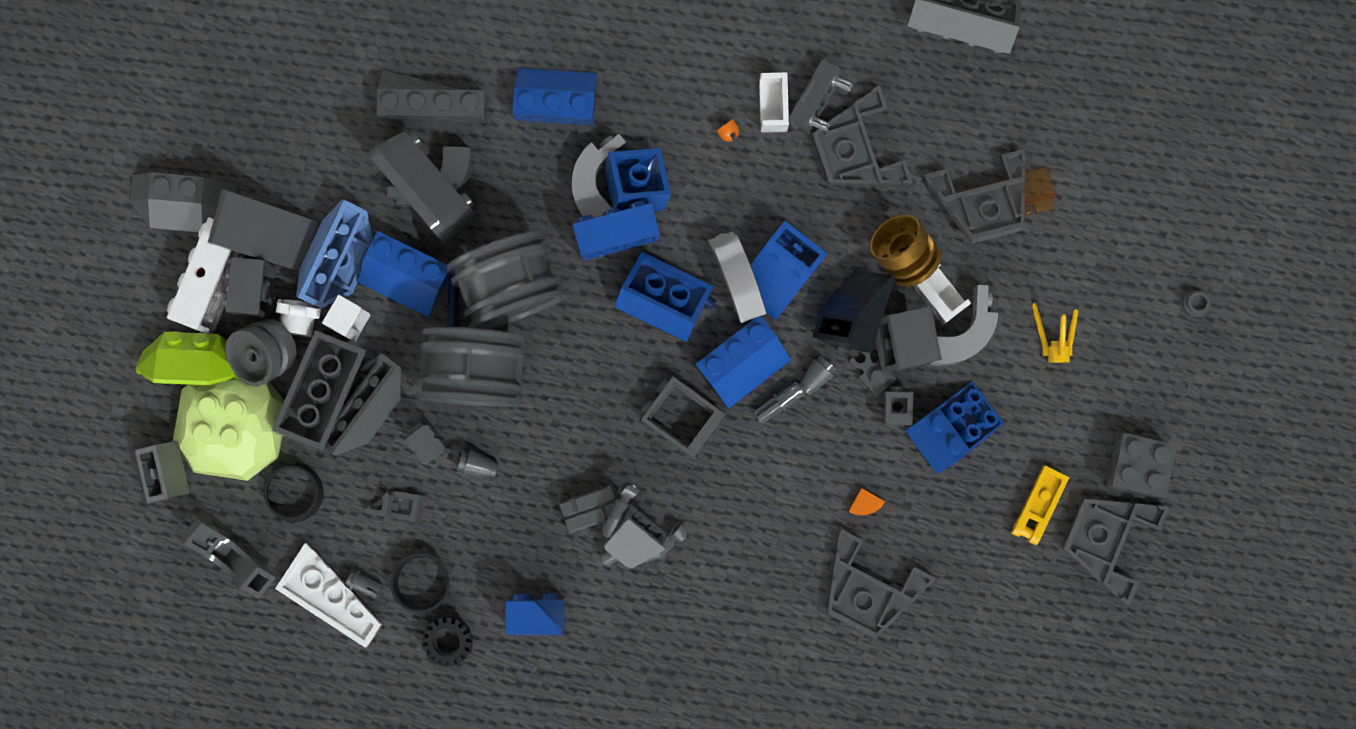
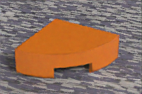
[848,488,885,515]

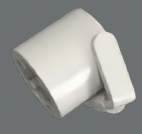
[276,299,321,337]

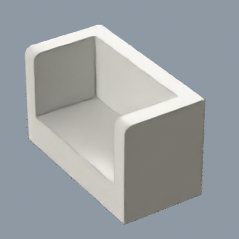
[759,72,789,132]
[912,264,971,325]
[322,295,370,341]

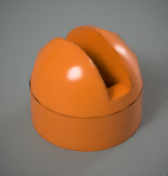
[716,119,739,142]

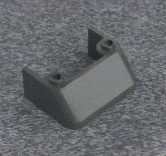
[367,131,478,246]

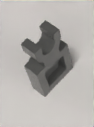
[848,351,897,397]

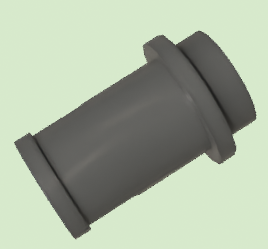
[345,570,382,599]

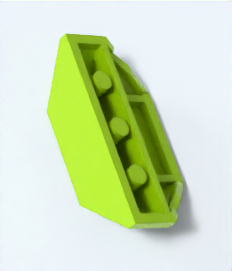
[135,332,237,385]

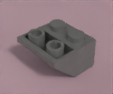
[876,307,942,373]
[133,441,190,504]

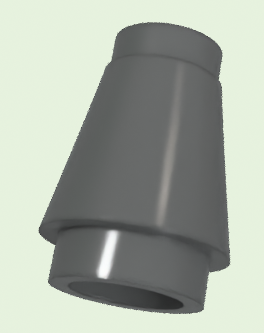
[799,355,837,396]
[457,449,498,478]

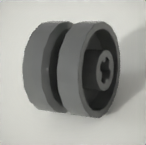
[225,318,297,387]

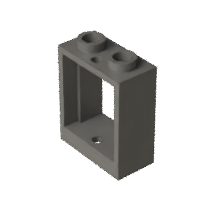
[640,377,725,459]

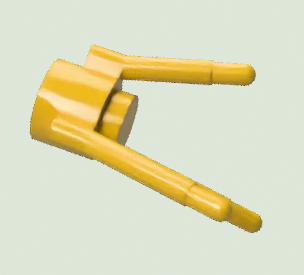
[1032,303,1078,363]

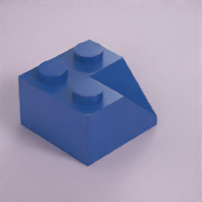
[604,148,671,211]
[506,593,565,635]

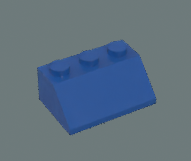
[512,68,597,125]
[573,201,660,261]
[358,231,451,317]
[615,252,714,342]
[696,316,791,409]

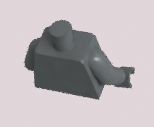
[600,482,687,568]

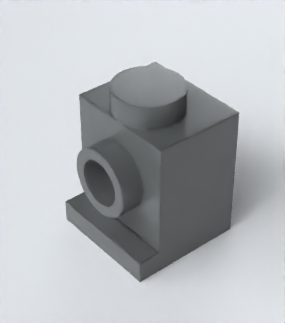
[883,387,913,426]

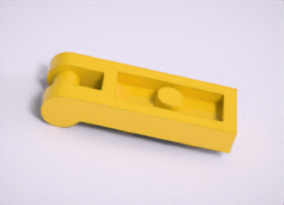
[1011,466,1070,545]

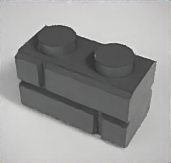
[406,423,452,466]
[559,485,616,537]

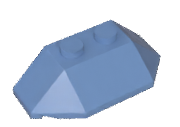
[296,199,373,308]

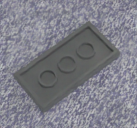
[207,190,318,272]

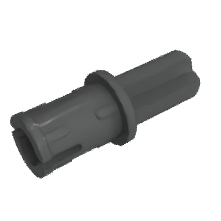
[754,381,805,424]

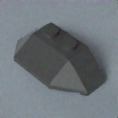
[130,172,238,233]
[325,354,401,455]

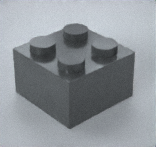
[223,257,276,319]
[1105,433,1177,499]

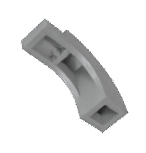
[572,134,626,218]
[708,232,766,323]
[928,285,998,366]

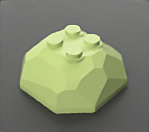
[172,377,284,481]

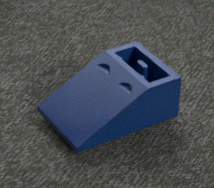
[750,221,827,320]
[905,381,1004,474]

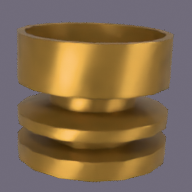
[870,215,941,287]

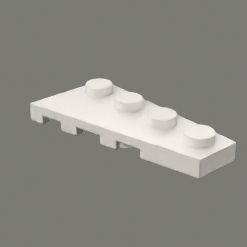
[275,543,382,648]

